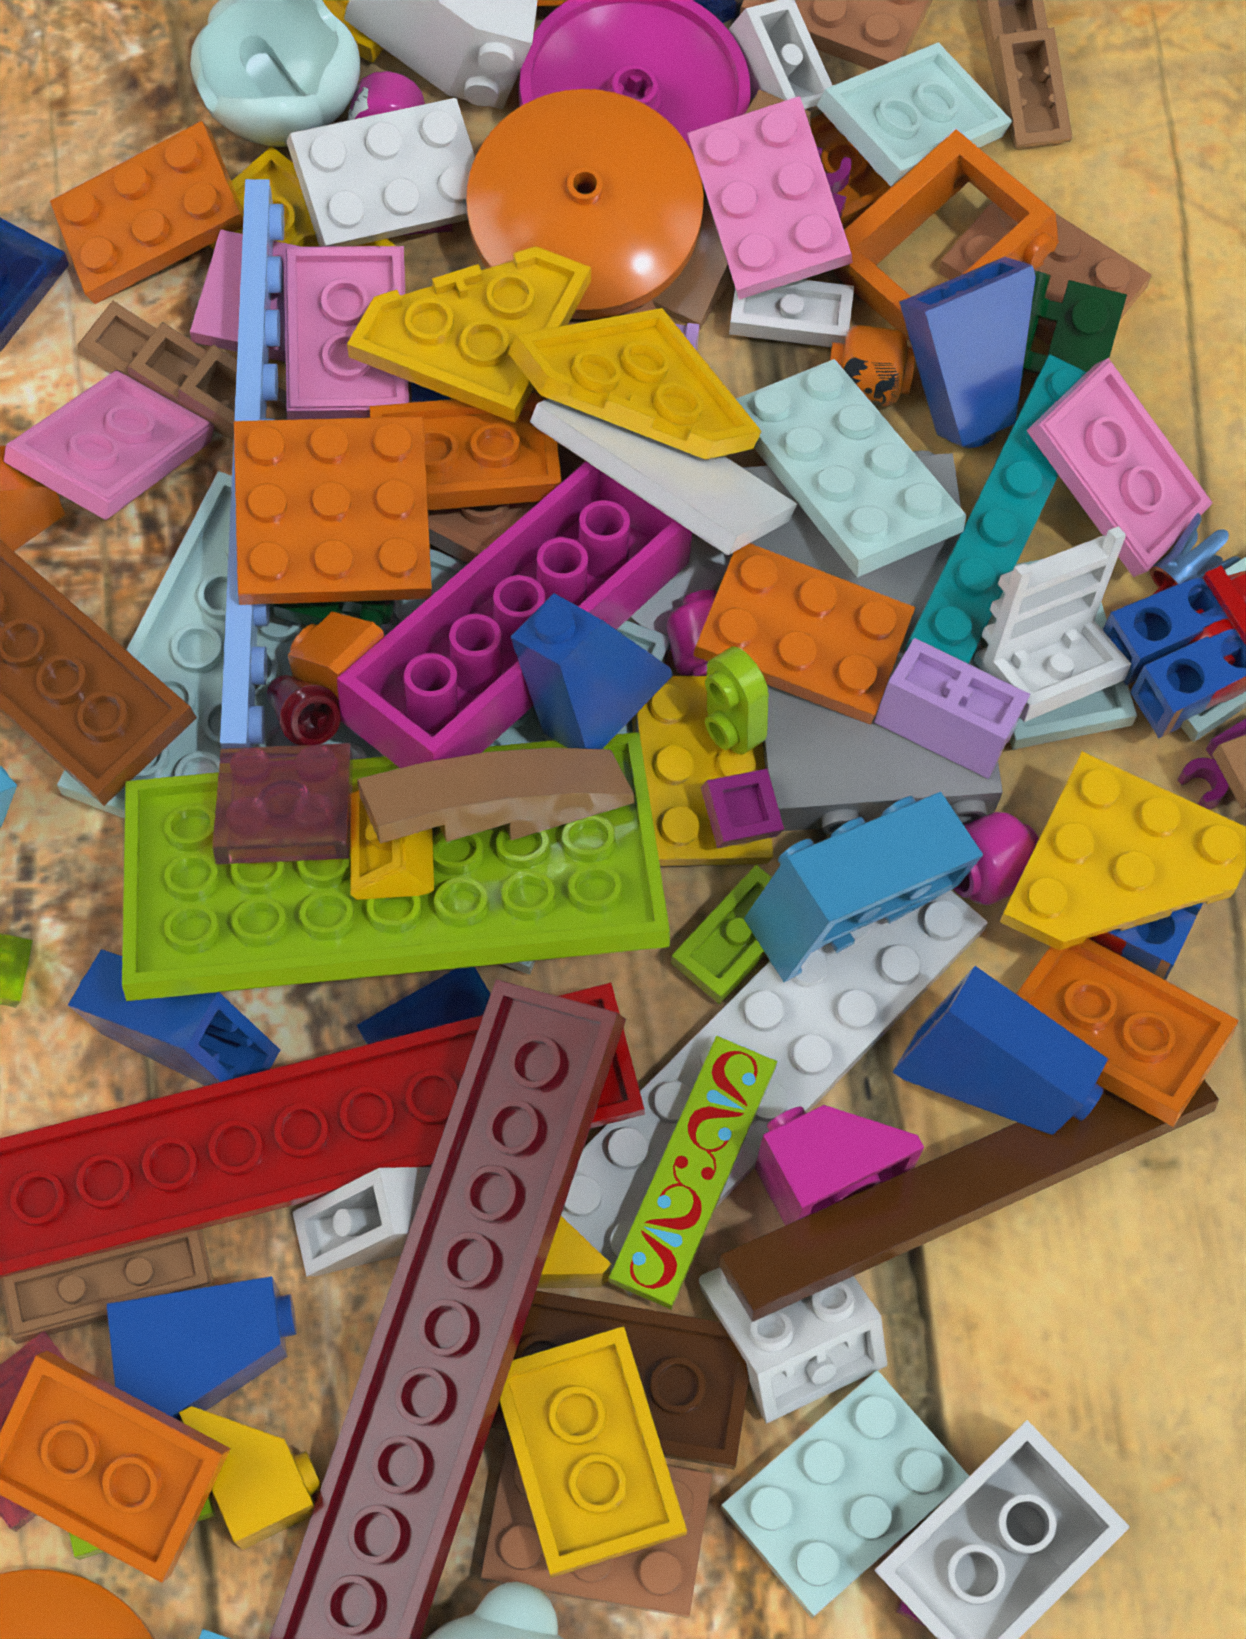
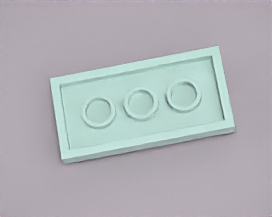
[736,359,966,577]

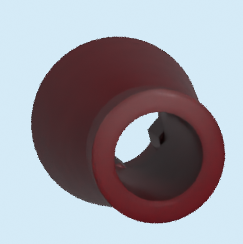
[267,675,341,746]

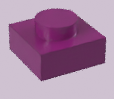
[701,768,784,849]

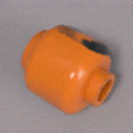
[830,325,915,407]

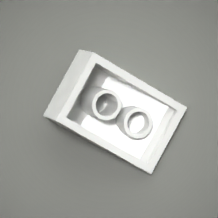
[344,0,537,109]
[874,1420,1130,1639]

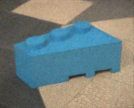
[744,792,983,983]

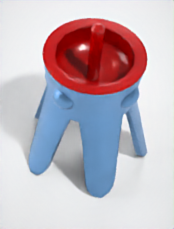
[1149,513,1241,595]

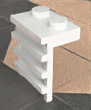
[974,526,1131,722]

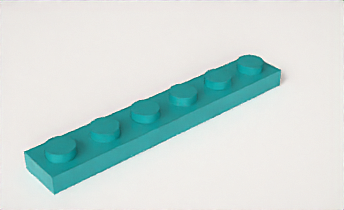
[904,354,1087,664]

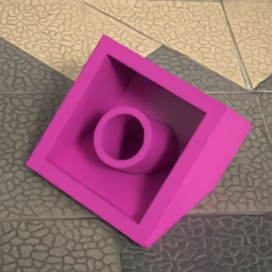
[755,1105,924,1226]

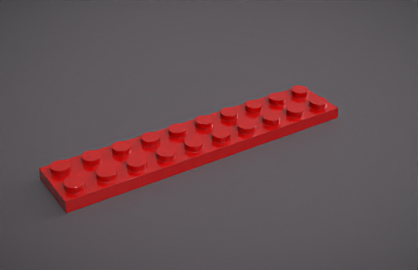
[0,982,645,1278]

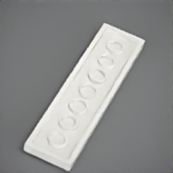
[561,890,988,1296]

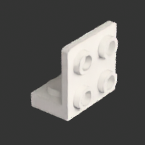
[699,1267,888,1424]

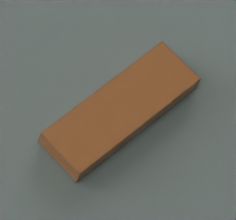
[0,1229,215,1344]

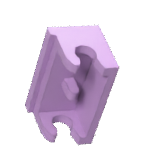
[874,638,1030,779]

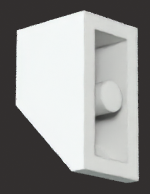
[728,0,833,111]
[293,1167,431,1277]

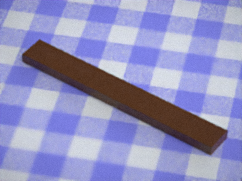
[719,1079,1219,1322]

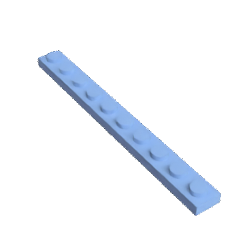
[220,179,285,766]

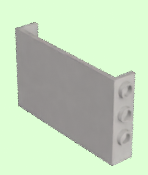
[743,450,1003,834]

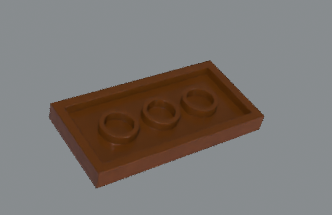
[491,1290,749,1470]

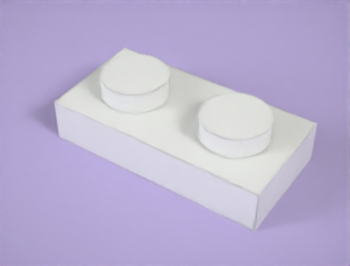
[729,280,854,347]

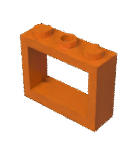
[833,129,1059,341]

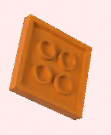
[234,416,432,605]

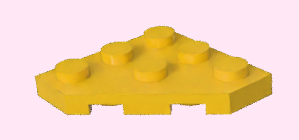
[347,246,591,423]
[509,308,762,460]
[999,751,1246,950]

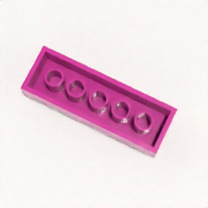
[337,461,692,768]

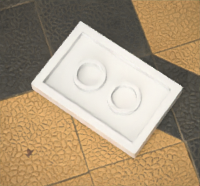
[286,98,475,246]

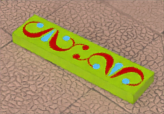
[609,1035,778,1310]

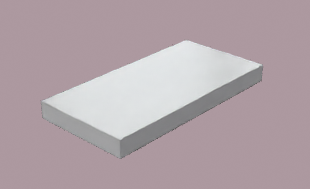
[530,399,797,555]

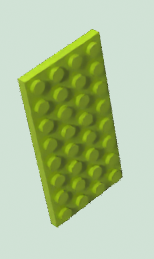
[122,732,670,1001]

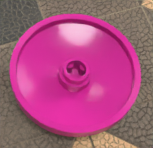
[519,0,751,153]

